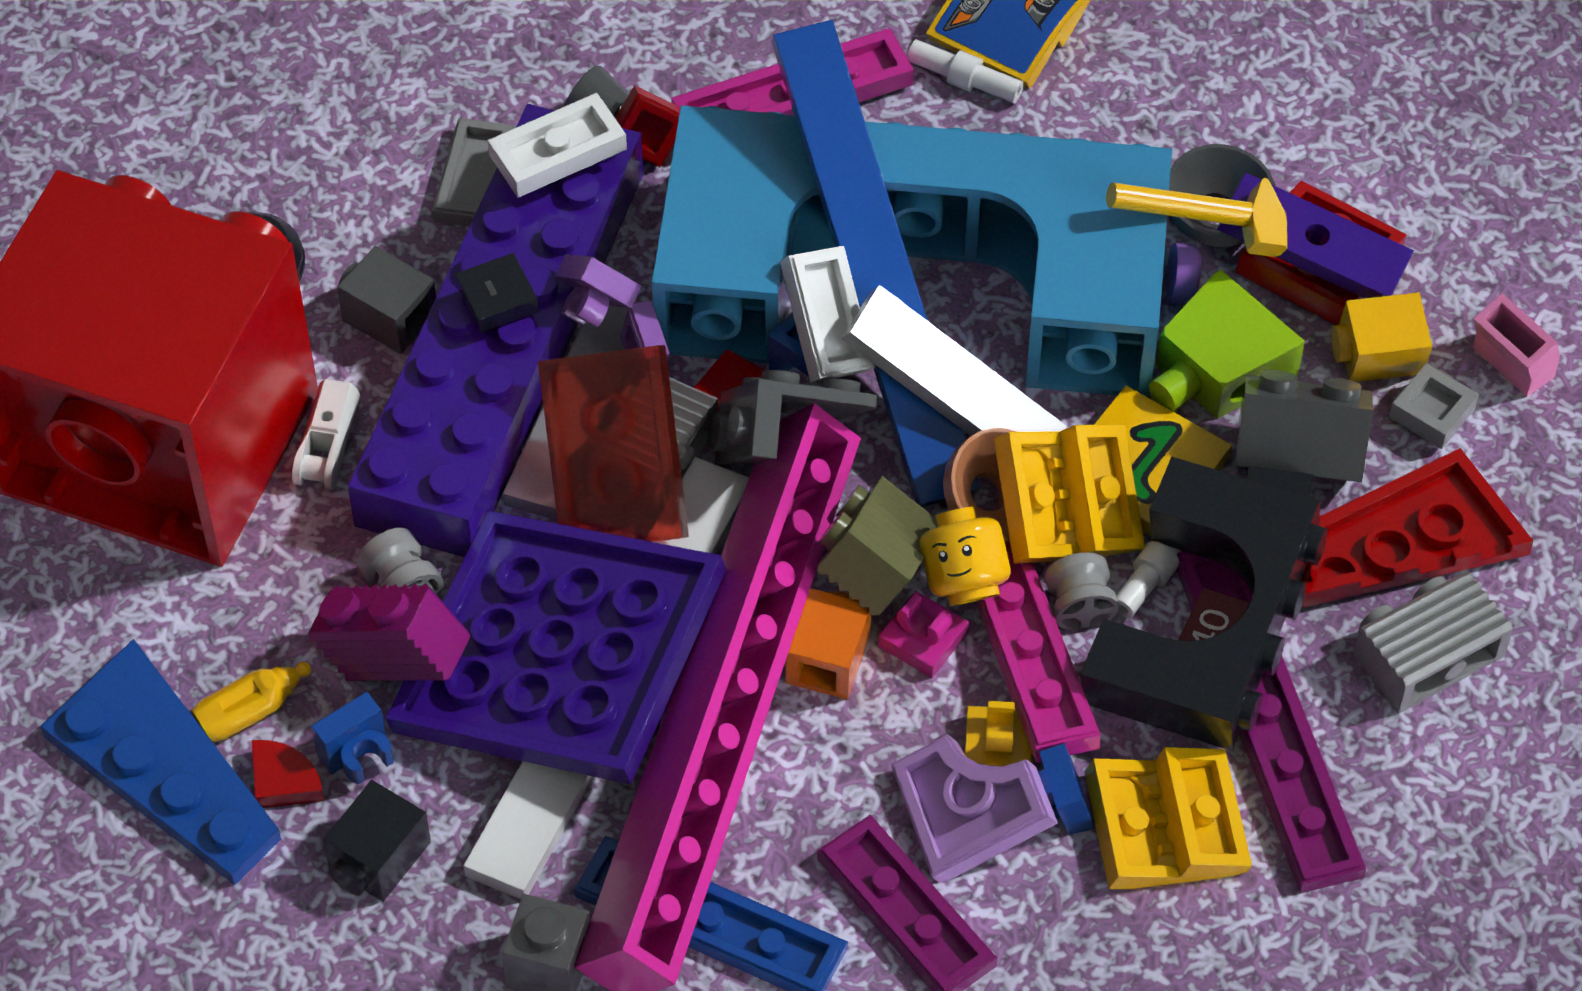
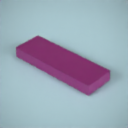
[817,814,997,991]

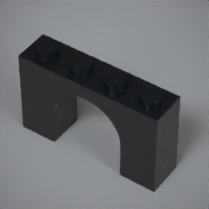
[1080,456,1328,751]

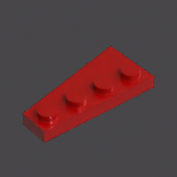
[1301,448,1534,608]

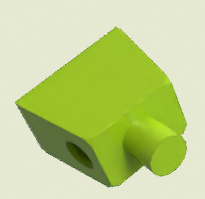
[1149,269,1305,418]

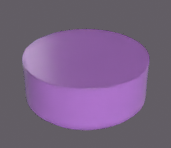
[1166,243,1201,306]

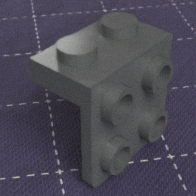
[708,370,877,470]

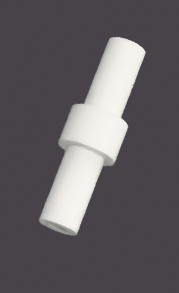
[907,39,1024,103]
[1116,541,1182,618]

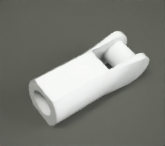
[292,379,360,490]

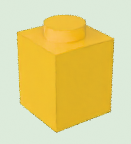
[1331,292,1433,382]

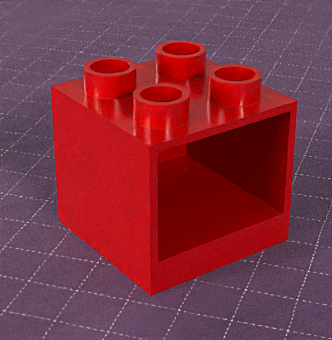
[0,170,318,567]

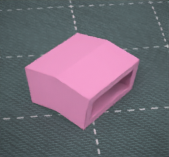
[1472,293,1560,397]

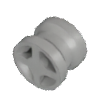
[1044,552,1119,631]

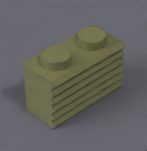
[818,476,938,615]

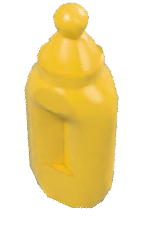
[191,661,311,743]

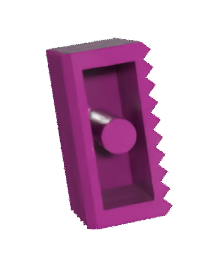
[308,583,471,681]

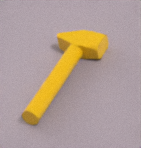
[1106,178,1287,257]

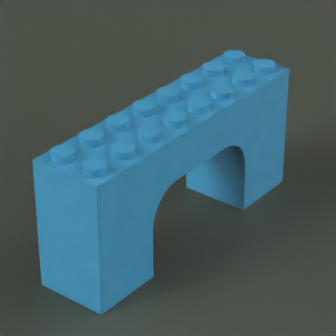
[652,105,1172,398]

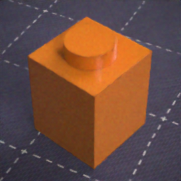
[785,588,871,700]

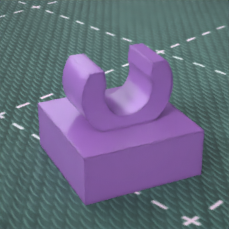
[555,254,642,327]

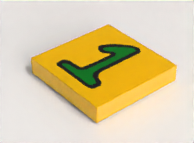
[1094,385,1232,536]

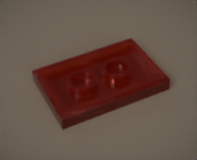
[538,345,689,542]

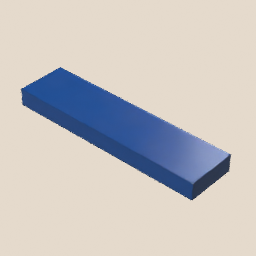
[574,836,848,991]

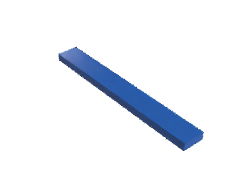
[771,19,981,507]

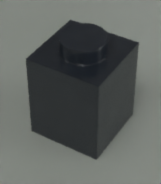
[323,779,431,902]

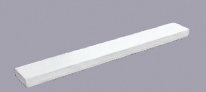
[463,457,749,899]

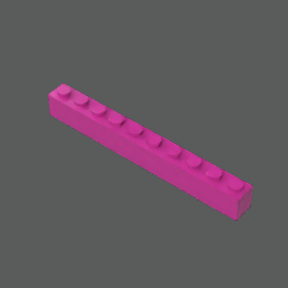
[574,403,861,991]

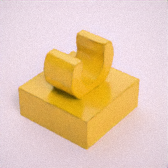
[965,701,1032,767]

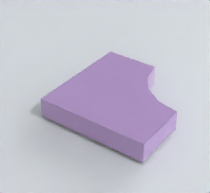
[891,734,1058,883]

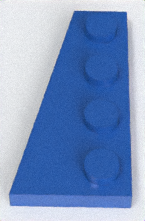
[40,639,281,885]

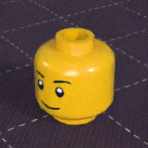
[919,507,1011,606]

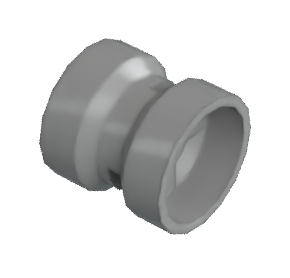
[356,528,444,597]

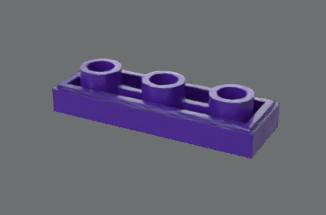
[1217,172,1414,298]

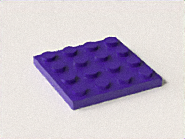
[385,511,726,785]

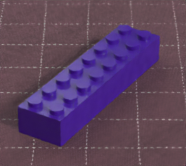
[347,103,643,557]

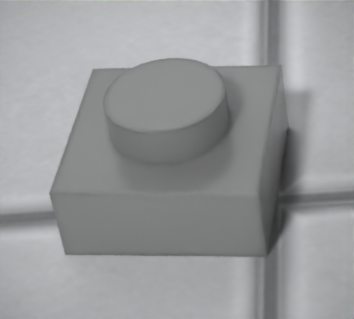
[1389,363,1479,449]

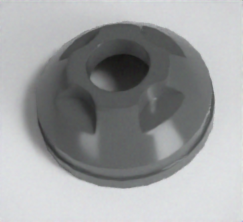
[1169,144,1275,247]

